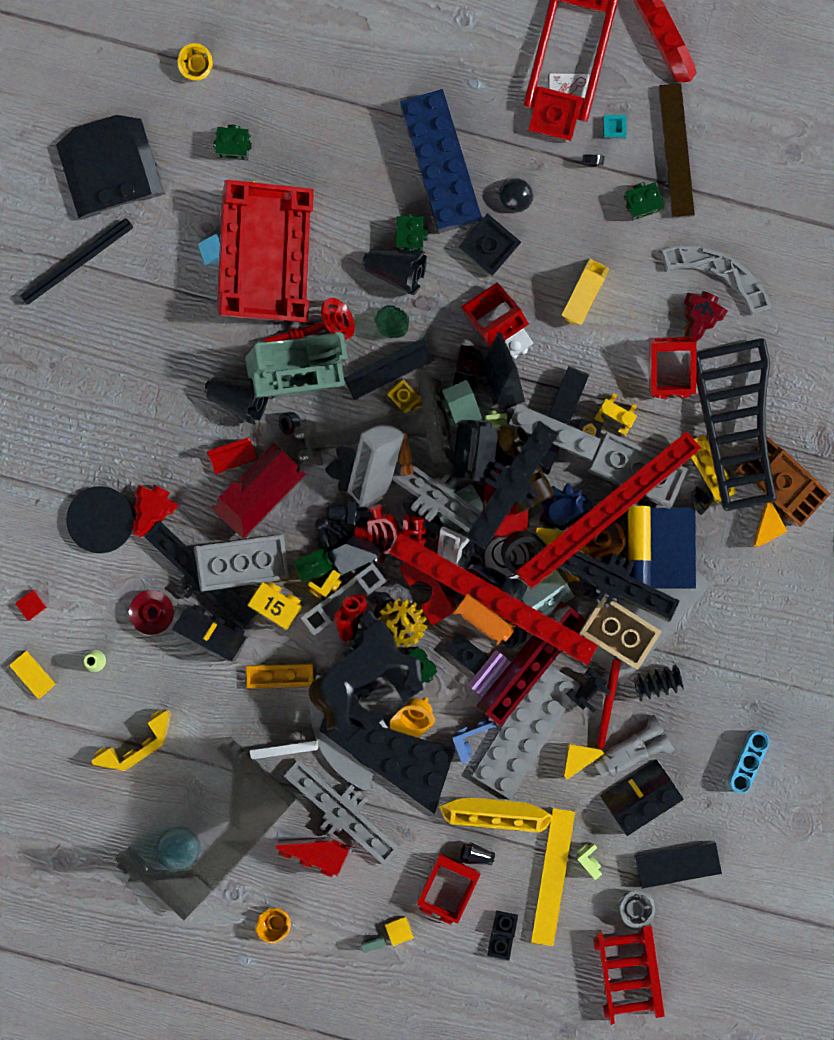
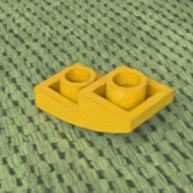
[386,378,434,428]

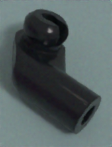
[504,625,527,649]

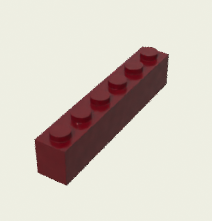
[476,601,586,726]

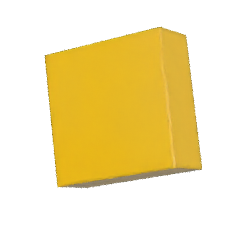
[385,916,414,946]

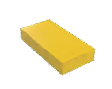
[9,650,56,699]

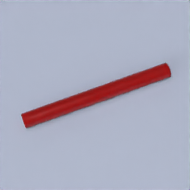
[595,659,621,749]

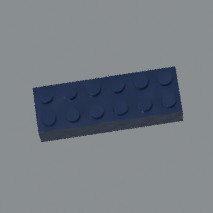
[400,89,482,234]

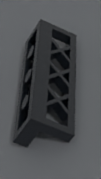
[344,338,434,401]

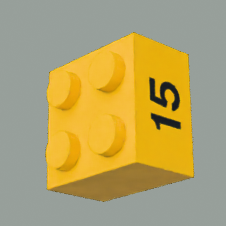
[248,581,303,630]

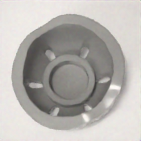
[619,891,655,928]

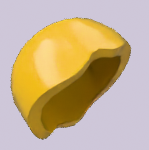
[178,43,213,80]

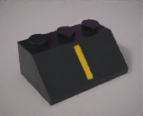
[172,604,248,662]
[600,759,684,836]

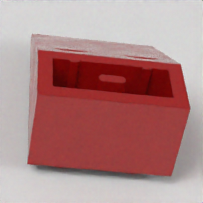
[275,837,350,878]

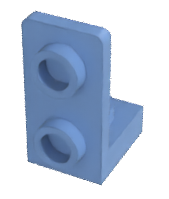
[452,719,496,763]

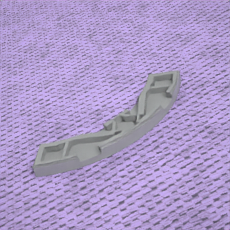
[660,246,772,315]
[310,674,375,792]

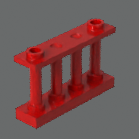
[593,923,665,1024]

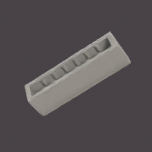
[347,426,404,507]

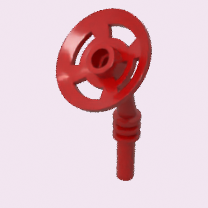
[264,298,355,342]

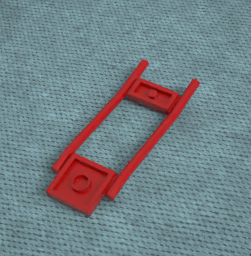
[523,0,618,142]

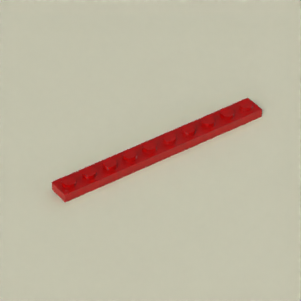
[516,431,701,590]
[389,533,598,665]

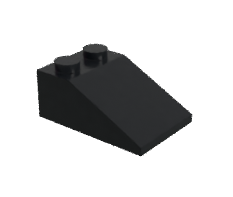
[481,332,525,412]

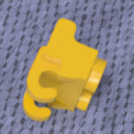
[594,393,637,436]

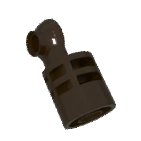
[497,425,555,514]

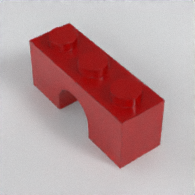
[398,562,457,625]

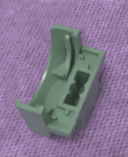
[245,332,348,399]

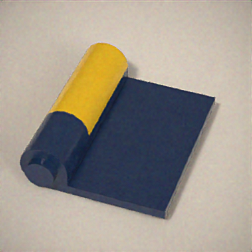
[628,506,696,589]

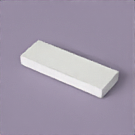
[250,740,319,759]

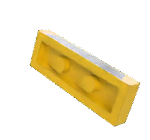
[690,434,737,504]

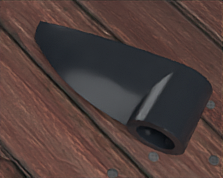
[468,564,527,601]

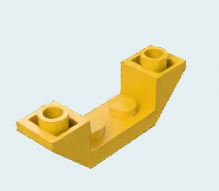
[91,709,171,771]

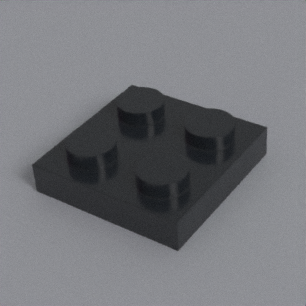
[458,213,521,277]

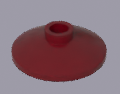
[129,590,174,635]

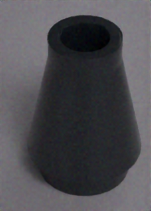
[460,842,495,865]

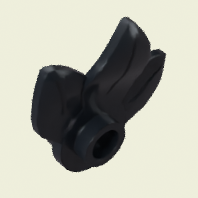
[325,447,357,491]

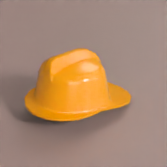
[390,697,435,737]

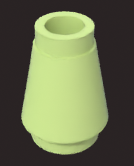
[83,650,106,672]

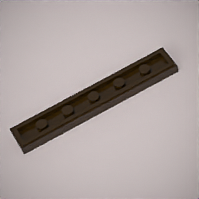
[658,83,695,218]

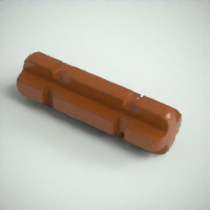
[398,431,414,476]

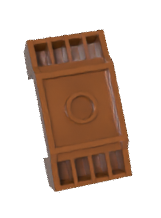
[737,437,830,527]

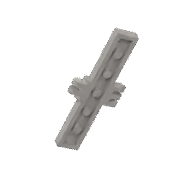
[392,458,481,532]
[284,759,400,866]

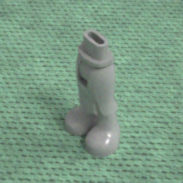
[594,714,675,778]

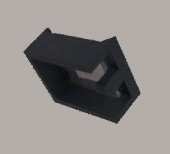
[452,420,500,482]

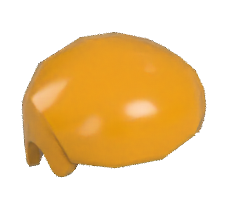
[255,908,291,943]

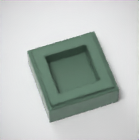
[361,935,386,953]

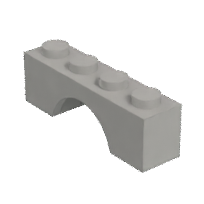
[509,404,601,462]
[301,563,387,636]

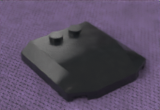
[56,115,165,220]

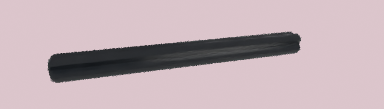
[20,218,133,305]

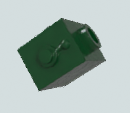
[213,124,252,160]
[624,182,664,221]
[396,214,428,251]
[293,547,336,582]
[405,647,438,683]

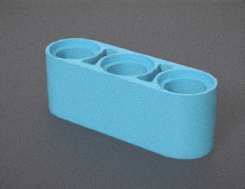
[728,730,769,793]

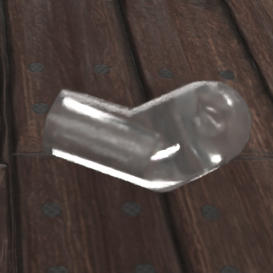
[388,584,417,607]

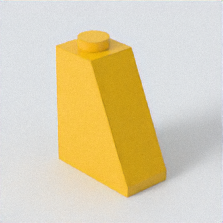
[561,259,610,325]

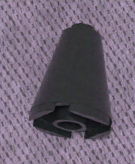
[362,249,427,295]
[204,377,268,425]

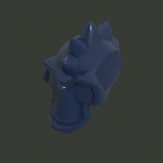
[540,483,594,530]

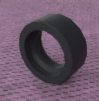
[501,531,544,575]

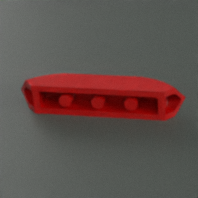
[633,0,697,83]

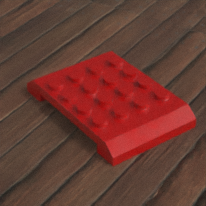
[217,179,314,323]

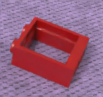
[461,282,529,347]
[649,336,697,399]
[417,853,481,925]

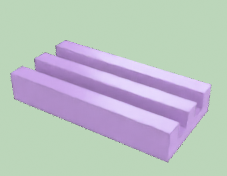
[468,650,511,697]

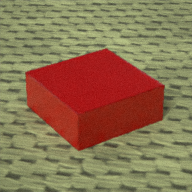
[15,590,48,621]

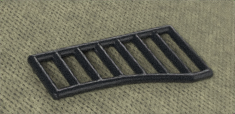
[696,338,777,511]

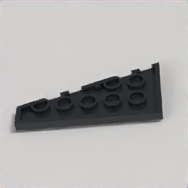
[319,715,455,814]

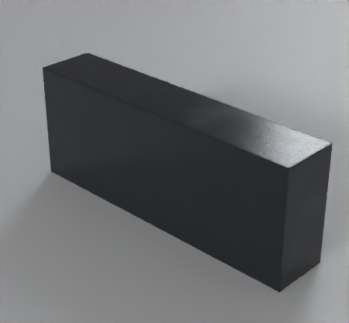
[635,841,722,889]

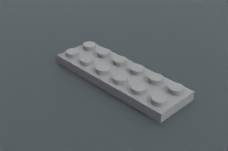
[472,666,581,800]

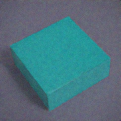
[603,115,626,139]

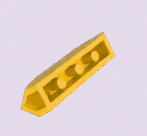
[439,798,554,833]

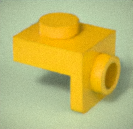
[307,570,342,598]

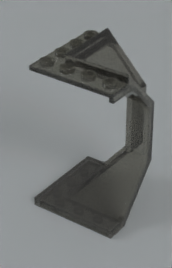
[115,737,296,920]

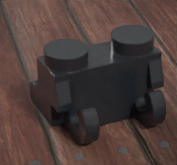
[566,668,611,713]

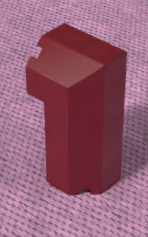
[211,443,307,540]

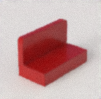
[207,437,258,474]

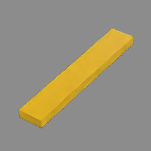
[531,808,575,946]

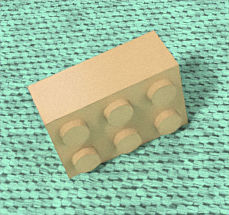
[578,597,662,670]

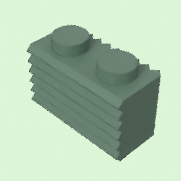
[441,380,483,428]

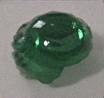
[374,305,409,338]

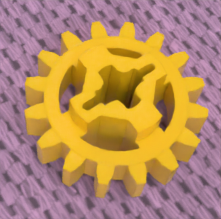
[378,599,427,648]

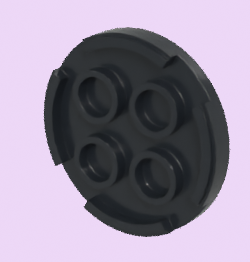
[66,486,134,554]

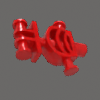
[355,504,426,563]

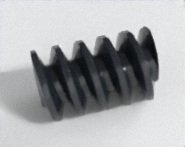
[634,664,684,701]

